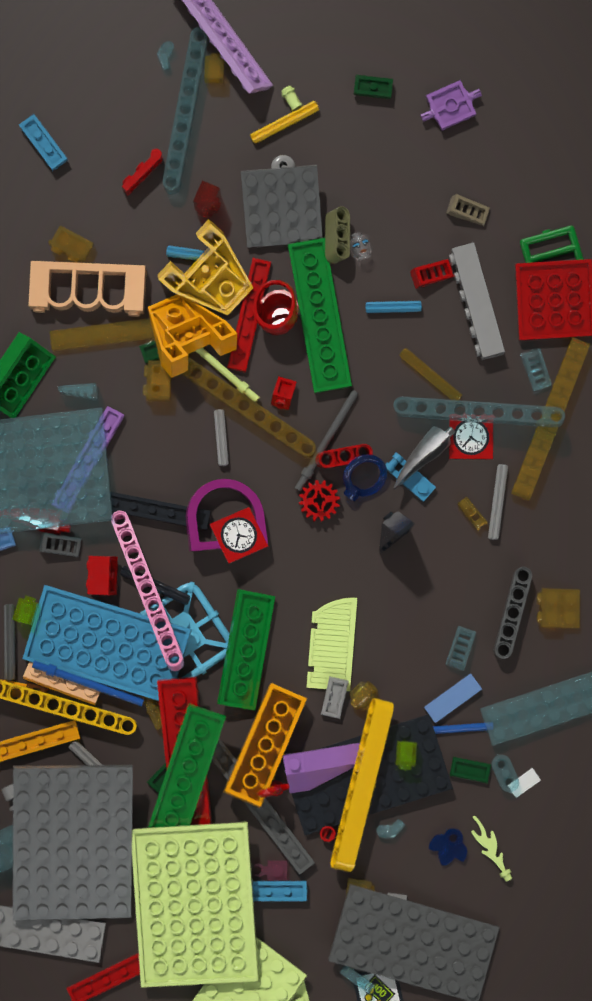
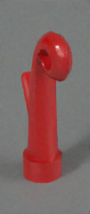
[257,780,290,798]

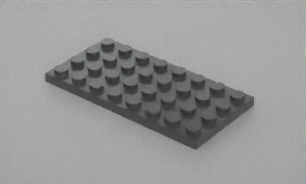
[328,884,499,1001]

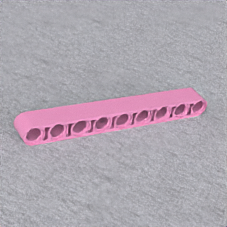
[111,511,184,671]

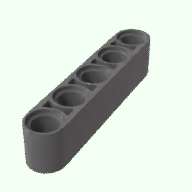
[493,567,532,659]

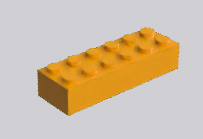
[223,683,307,808]

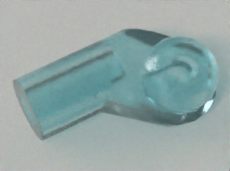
[157,41,174,70]
[376,819,405,838]

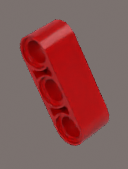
[315,444,373,468]

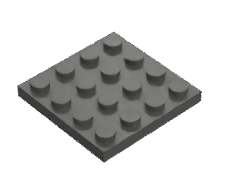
[241,165,322,248]

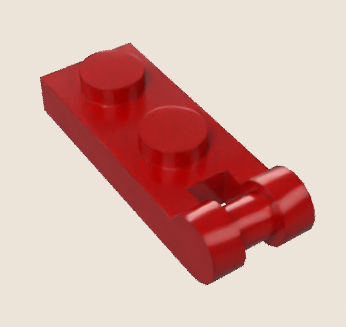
[122,149,163,196]

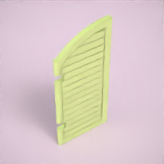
[306,598,357,691]

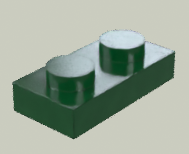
[354,75,393,99]

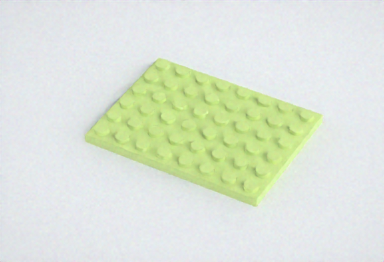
[132,822,259,987]

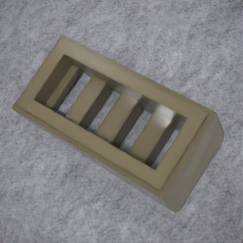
[446,194,490,226]

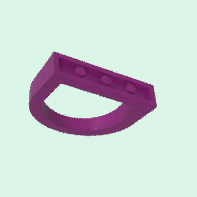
[186,479,268,552]

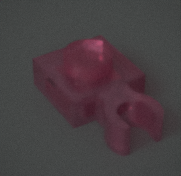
[254,860,287,881]

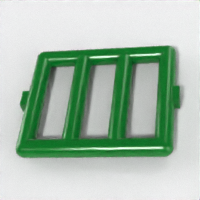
[520,225,584,263]

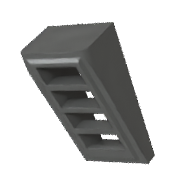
[39,533,82,557]

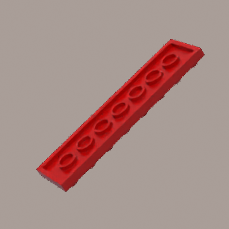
[157,677,212,825]

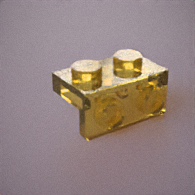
[48,225,94,263]

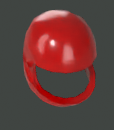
[253,280,299,335]

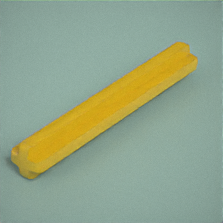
[250,101,319,144]

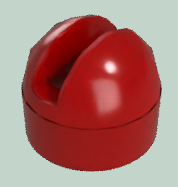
[320,826,336,842]

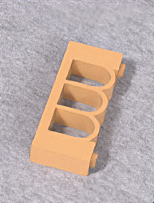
[28,261,146,317]

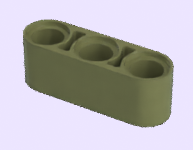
[325,206,350,264]

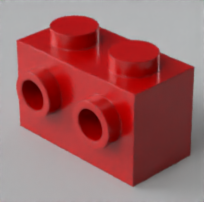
[86,556,118,595]

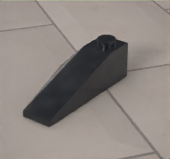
[379,511,415,554]

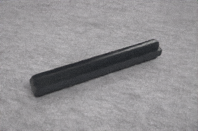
[120,566,191,605]

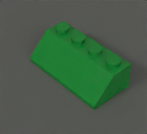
[0,332,56,420]

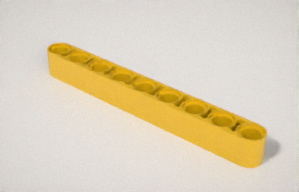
[0,680,137,735]
[331,698,394,872]

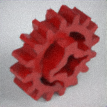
[299,480,340,522]

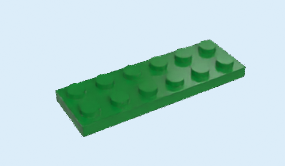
[217,589,275,710]

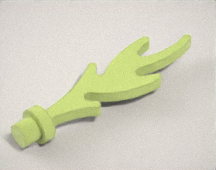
[471,816,512,881]

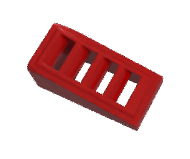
[410,259,454,289]

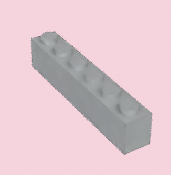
[449,243,505,360]

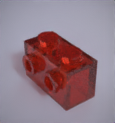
[193,180,221,217]

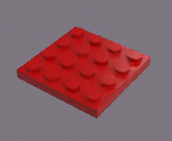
[515,259,592,340]

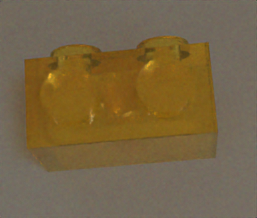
[143,360,172,402]

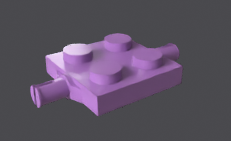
[420,80,482,131]

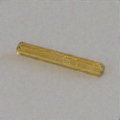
[399,348,462,403]

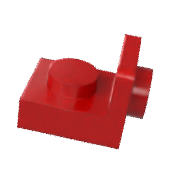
[271,376,297,410]

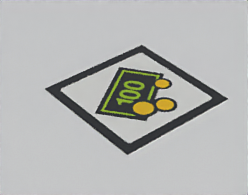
[351,971,403,1001]

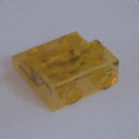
[537,588,580,628]

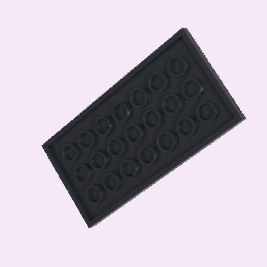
[281,714,453,835]

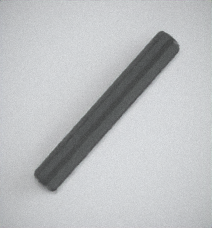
[4,604,15,680]

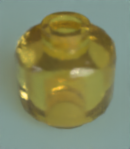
[350,681,378,710]

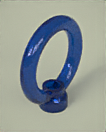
[343,454,387,501]

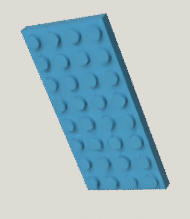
[22,585,192,701]

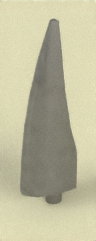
[393,426,455,490]

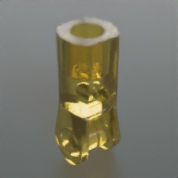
[457,497,488,531]

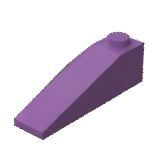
[283,743,360,793]

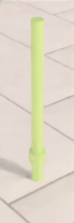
[196,348,260,403]

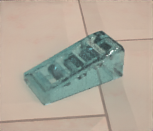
[520,348,552,391]
[58,383,99,401]
[446,626,476,670]

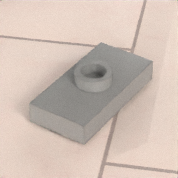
[321,676,348,719]

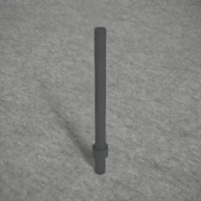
[295,390,358,492]

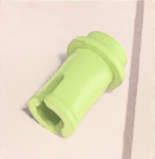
[281,85,302,111]

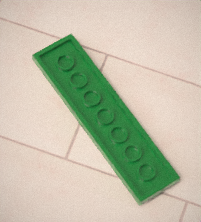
[288,238,352,394]
[148,704,226,828]

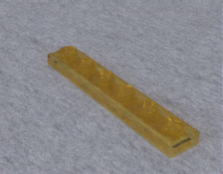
[50,318,155,351]

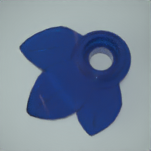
[428,828,467,866]

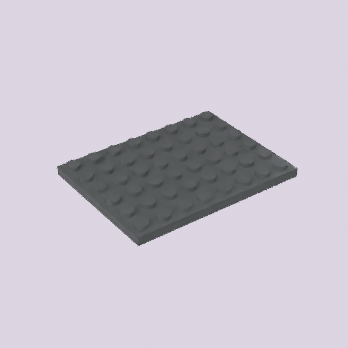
[13,765,133,920]

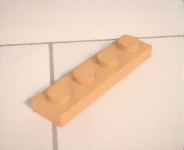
[23,661,101,706]

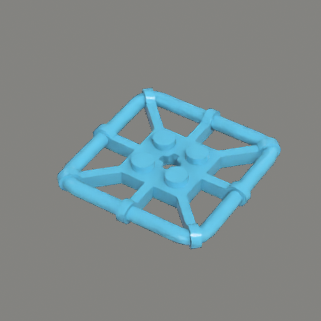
[140,582,229,678]

